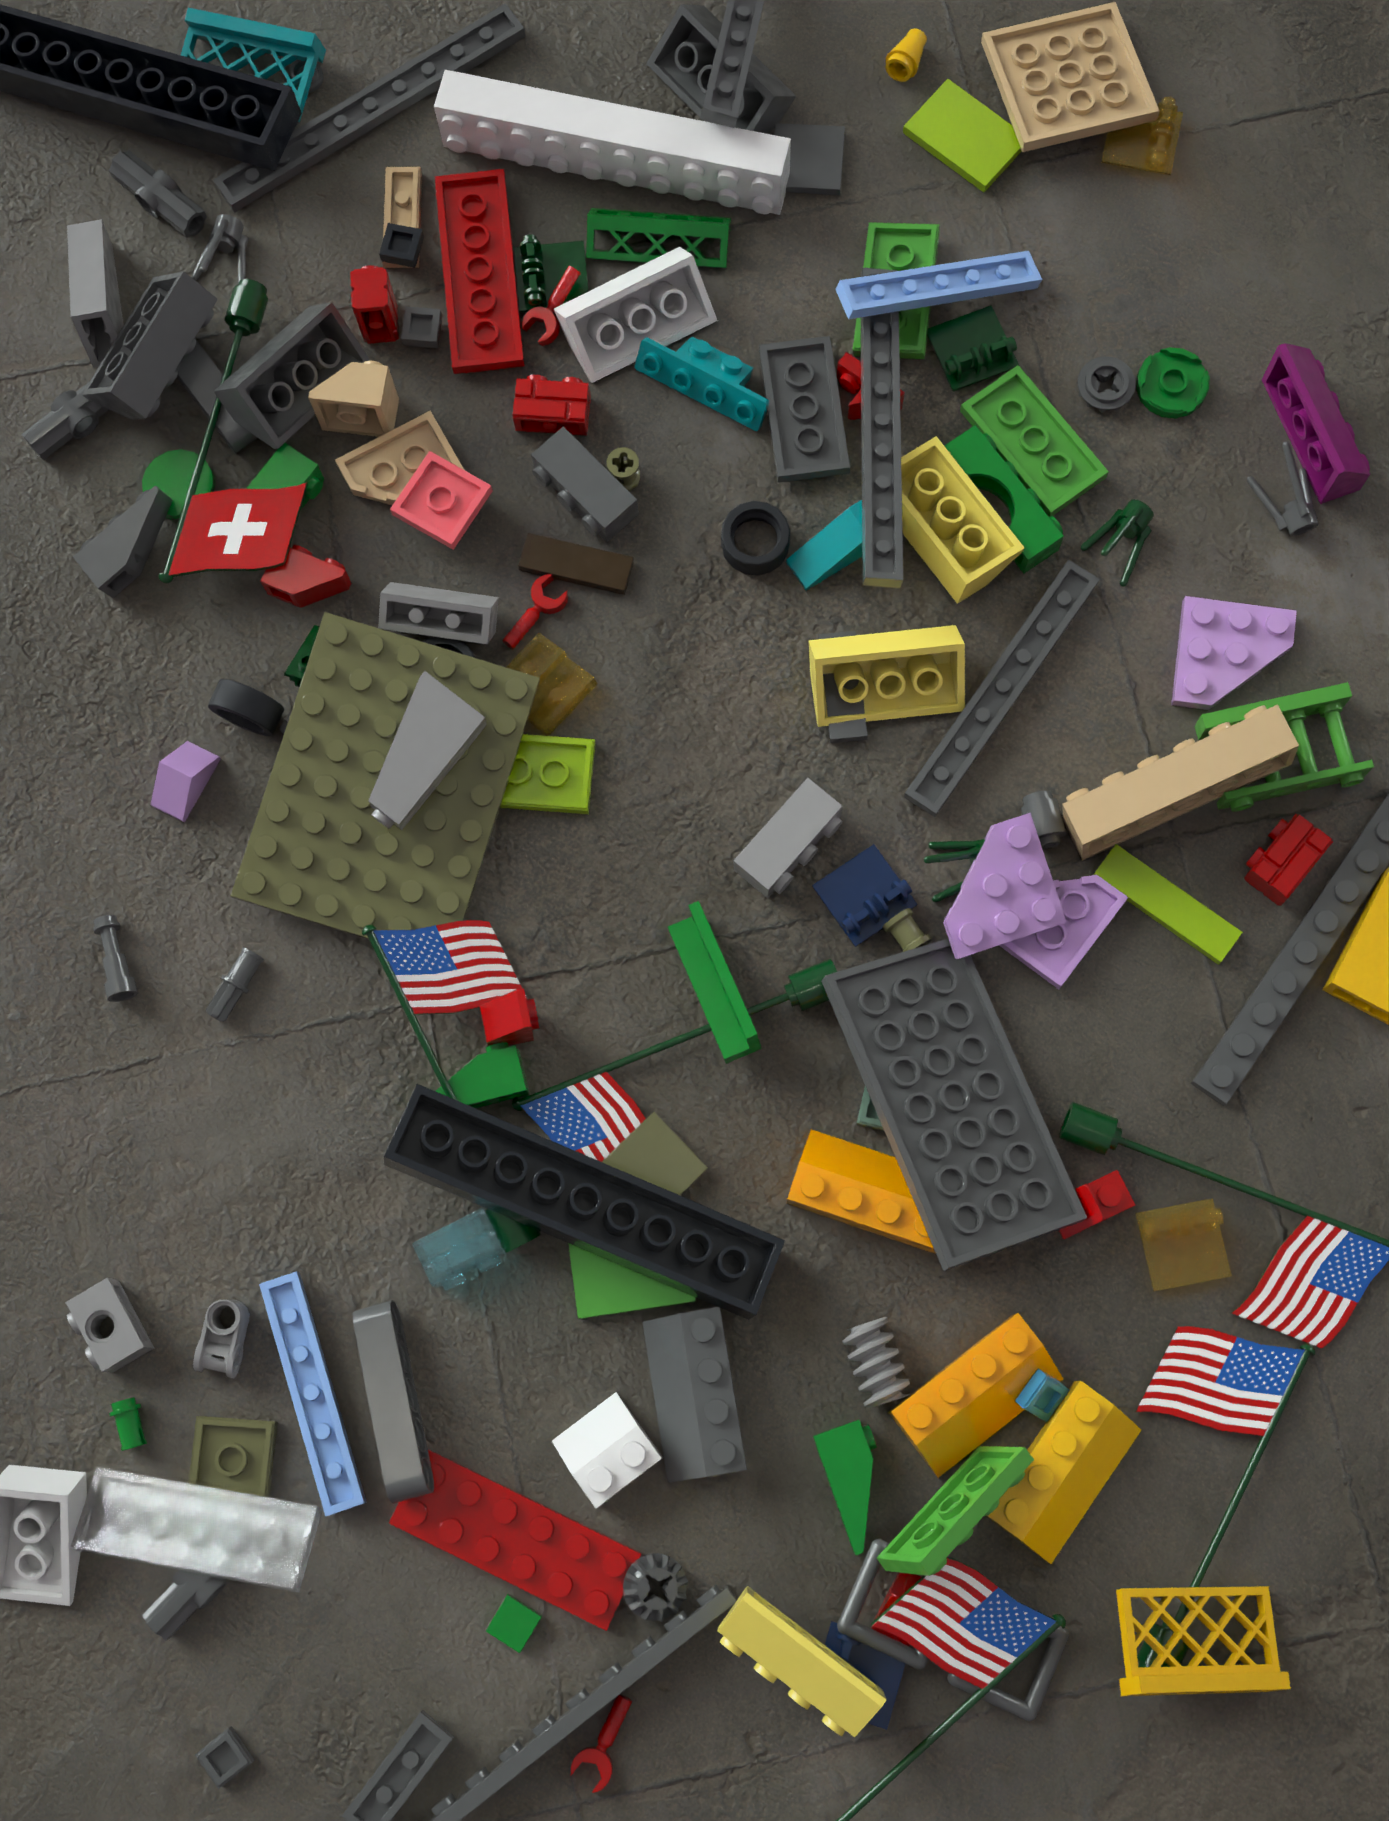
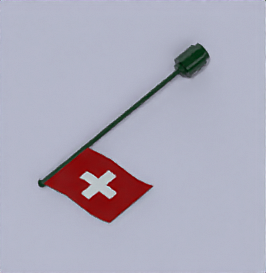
[159,279,308,584]

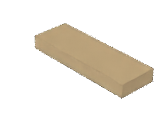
[383,167,422,268]

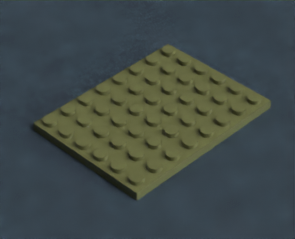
[230,612,540,939]

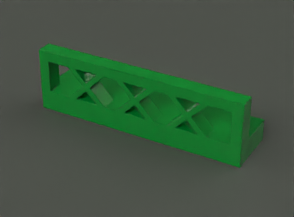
[586,208,731,268]
[668,901,762,1064]

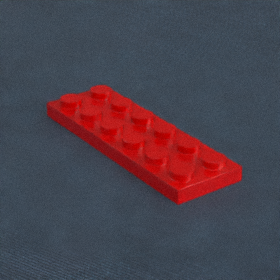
[434,169,525,374]
[389,1449,642,1631]

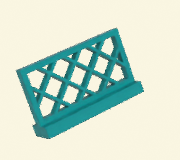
[181,8,326,123]

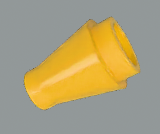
[885,28,927,82]

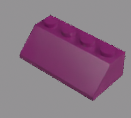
[1262,343,1370,504]

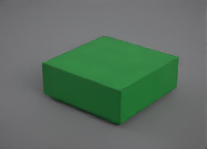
[486,1594,542,1653]

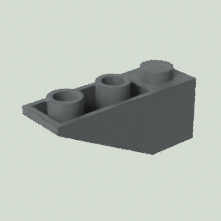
[73,485,173,598]

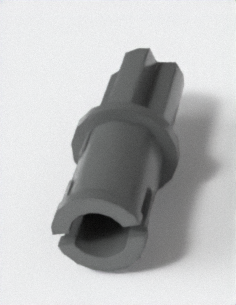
[206,947,264,1022]

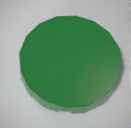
[1136,347,1210,419]
[142,449,216,520]

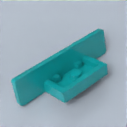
[634,336,769,431]

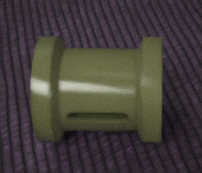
[606,447,641,492]
[882,908,932,952]

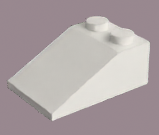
[0,1465,87,1606]

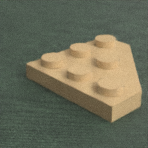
[335,411,464,505]

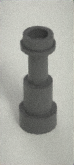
[93,915,138,1002]

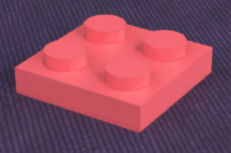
[390,451,493,550]

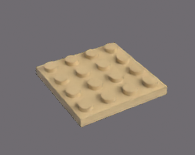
[981,2,1159,152]

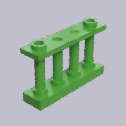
[1194,682,1374,812]

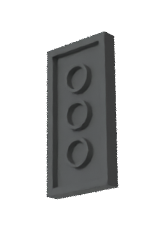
[759,336,850,483]

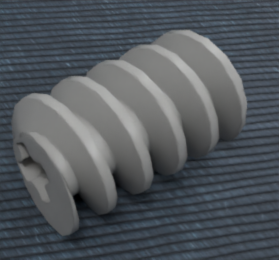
[842,1317,911,1408]

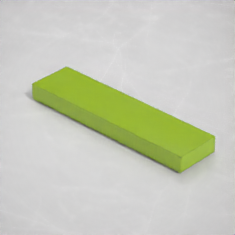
[1093,844,1243,965]

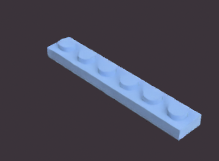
[835,251,1042,319]
[259,1271,367,1517]

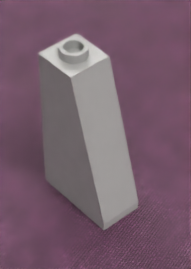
[67,219,124,368]
[368,671,487,830]

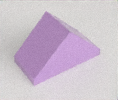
[151,741,221,822]

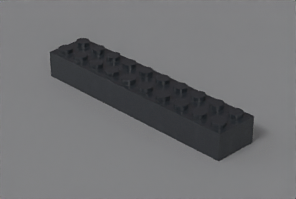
[0,4,302,171]
[384,1084,785,1320]

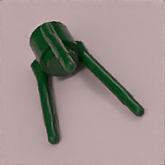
[1081,499,1154,587]
[924,839,985,903]

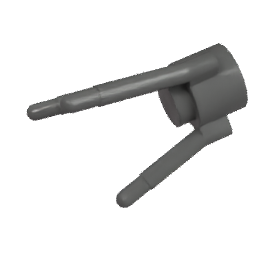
[192,214,249,284]
[1247,441,1319,536]

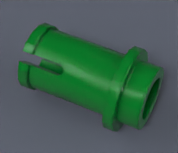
[109,1397,147,1451]

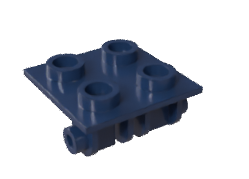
[812,844,918,947]
[811,1621,905,1730]

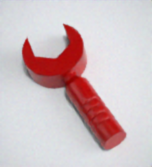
[522,266,581,346]
[502,574,568,650]
[571,1694,633,1793]

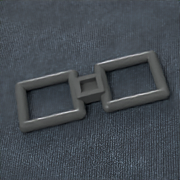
[837,1539,1069,1721]

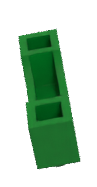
[944,425,1064,574]

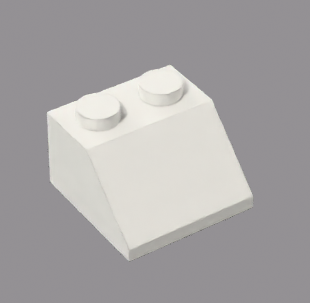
[552,1392,663,1508]

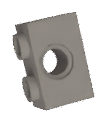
[65,1277,154,1373]

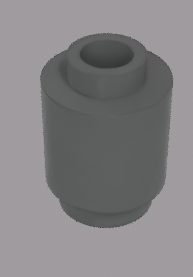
[1021,791,1066,849]

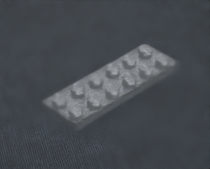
[70,1467,323,1593]

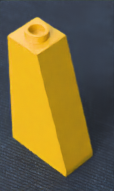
[1322,867,1389,1025]

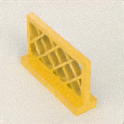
[1116,1586,1291,1696]

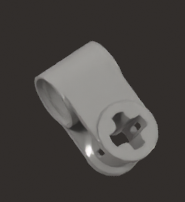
[193,1300,250,1379]

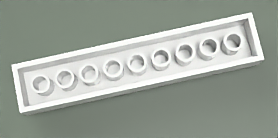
[434,70,791,215]

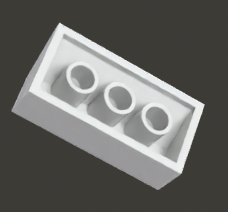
[554,247,718,383]

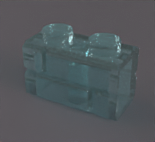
[412,1208,506,1291]

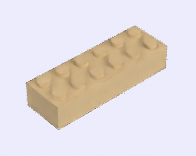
[1062,704,1299,861]

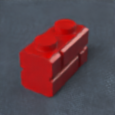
[350,265,399,344]
[513,375,591,436]
[1244,814,1333,906]

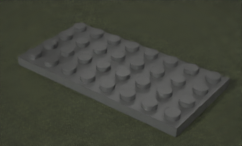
[821,938,1087,1271]

